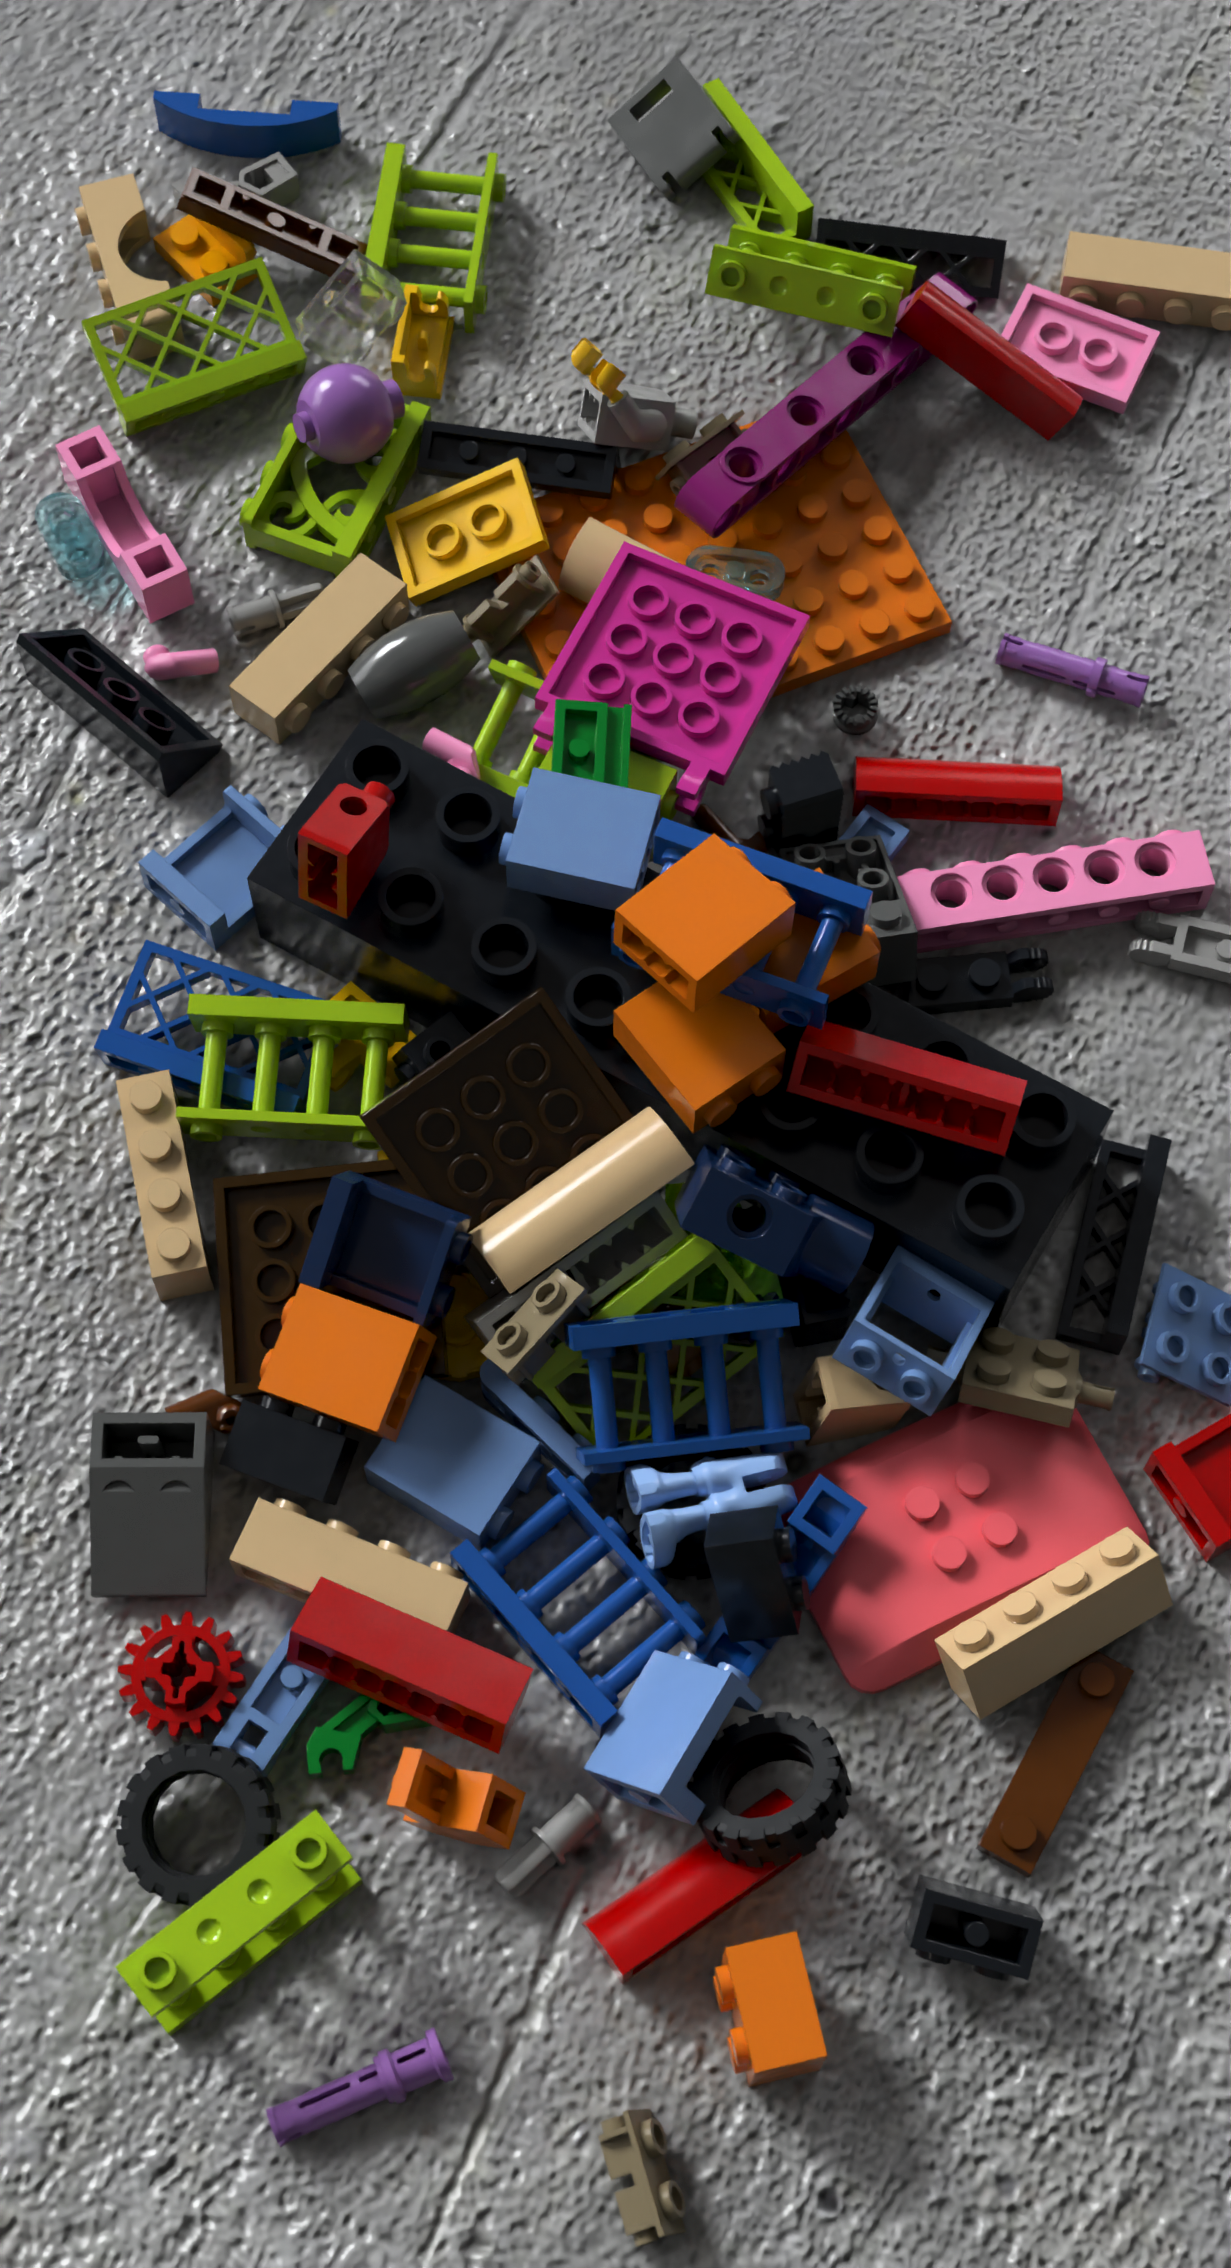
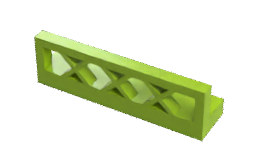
[702,78,814,240]

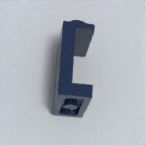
[298,1170,473,1328]

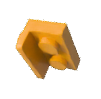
[153,214,257,307]

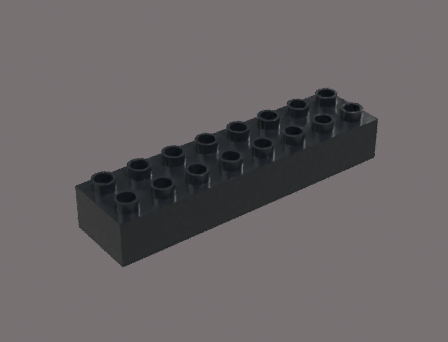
[247,718,1114,1328]

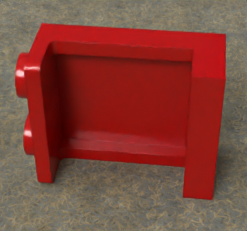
[1143,1414,1231,1563]

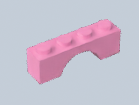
[55,425,195,624]

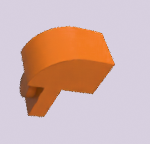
[386,1747,526,1850]

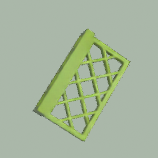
[81,257,307,437]
[532,1232,785,1445]

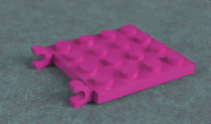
[533,541,810,817]

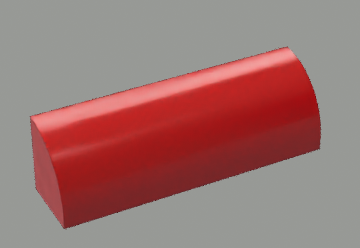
[895,280,1083,441]
[852,756,1063,826]
[787,1021,1027,1156]
[286,1576,533,1754]
[582,1788,818,1984]

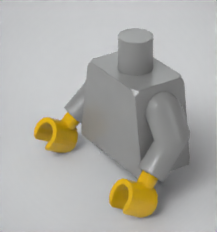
[571,338,697,451]

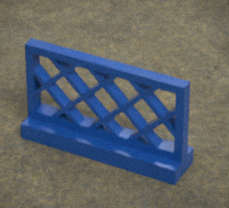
[94,940,325,1113]

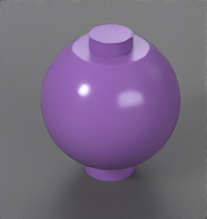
[293,363,405,464]

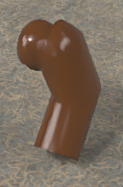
[165,1389,241,1435]

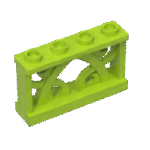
[239,400,431,578]

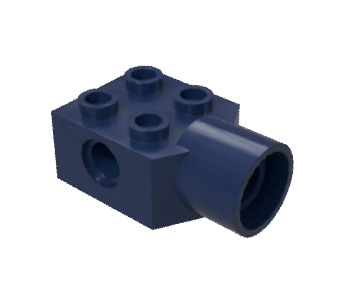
[674,1143,874,1294]

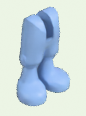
[624,1452,798,1569]

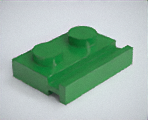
[551,699,632,788]

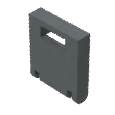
[607,57,741,202]

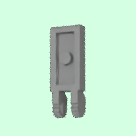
[1128,910,1231,984]

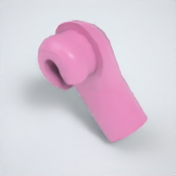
[143,645,219,681]
[422,727,481,779]

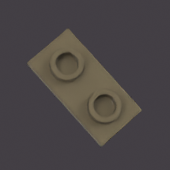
[655,410,747,496]
[462,555,560,658]
[480,1268,595,1386]
[598,2109,686,2247]

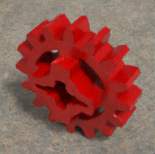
[118,1611,247,1742]

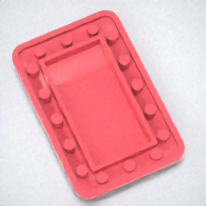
[781,1402,1150,1694]

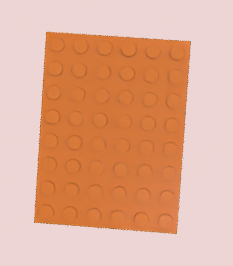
[493,421,952,749]

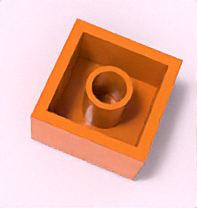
[713,1931,828,2087]

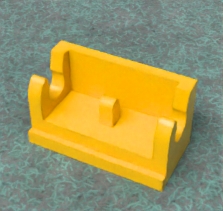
[391,284,455,399]

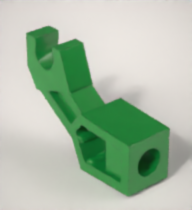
[306,1694,434,1779]

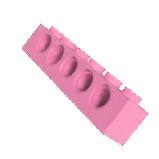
[896,829,1215,953]

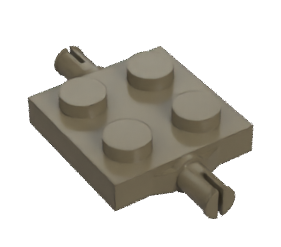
[926,1327,1116,1428]

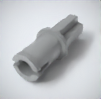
[226,582,324,639]
[494,1793,602,1899]

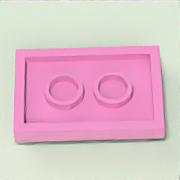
[1001,283,1160,414]

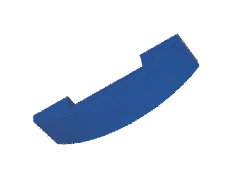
[153,91,342,158]
[694,1474,868,1679]

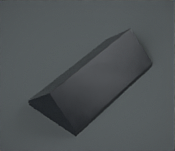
[16,628,223,798]

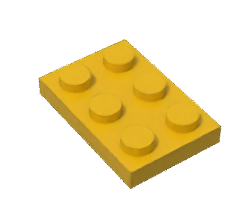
[385,457,550,607]

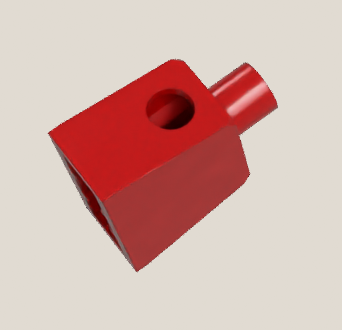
[298,781,395,919]

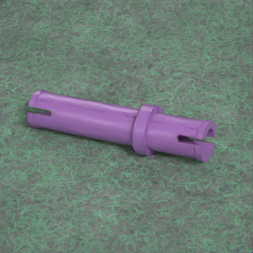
[996,633,1150,708]

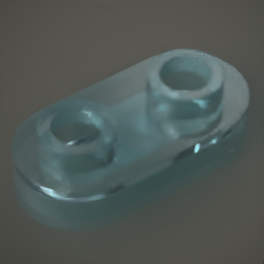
[35,492,106,582]
[685,545,785,601]

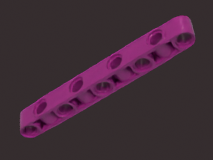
[674,272,978,538]

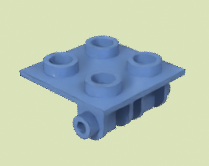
[1134,1263,1231,1407]

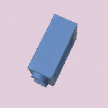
[832,1245,995,1417]

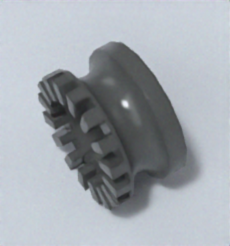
[833,685,878,735]

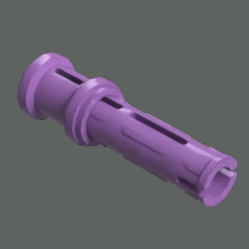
[266,2027,454,2147]

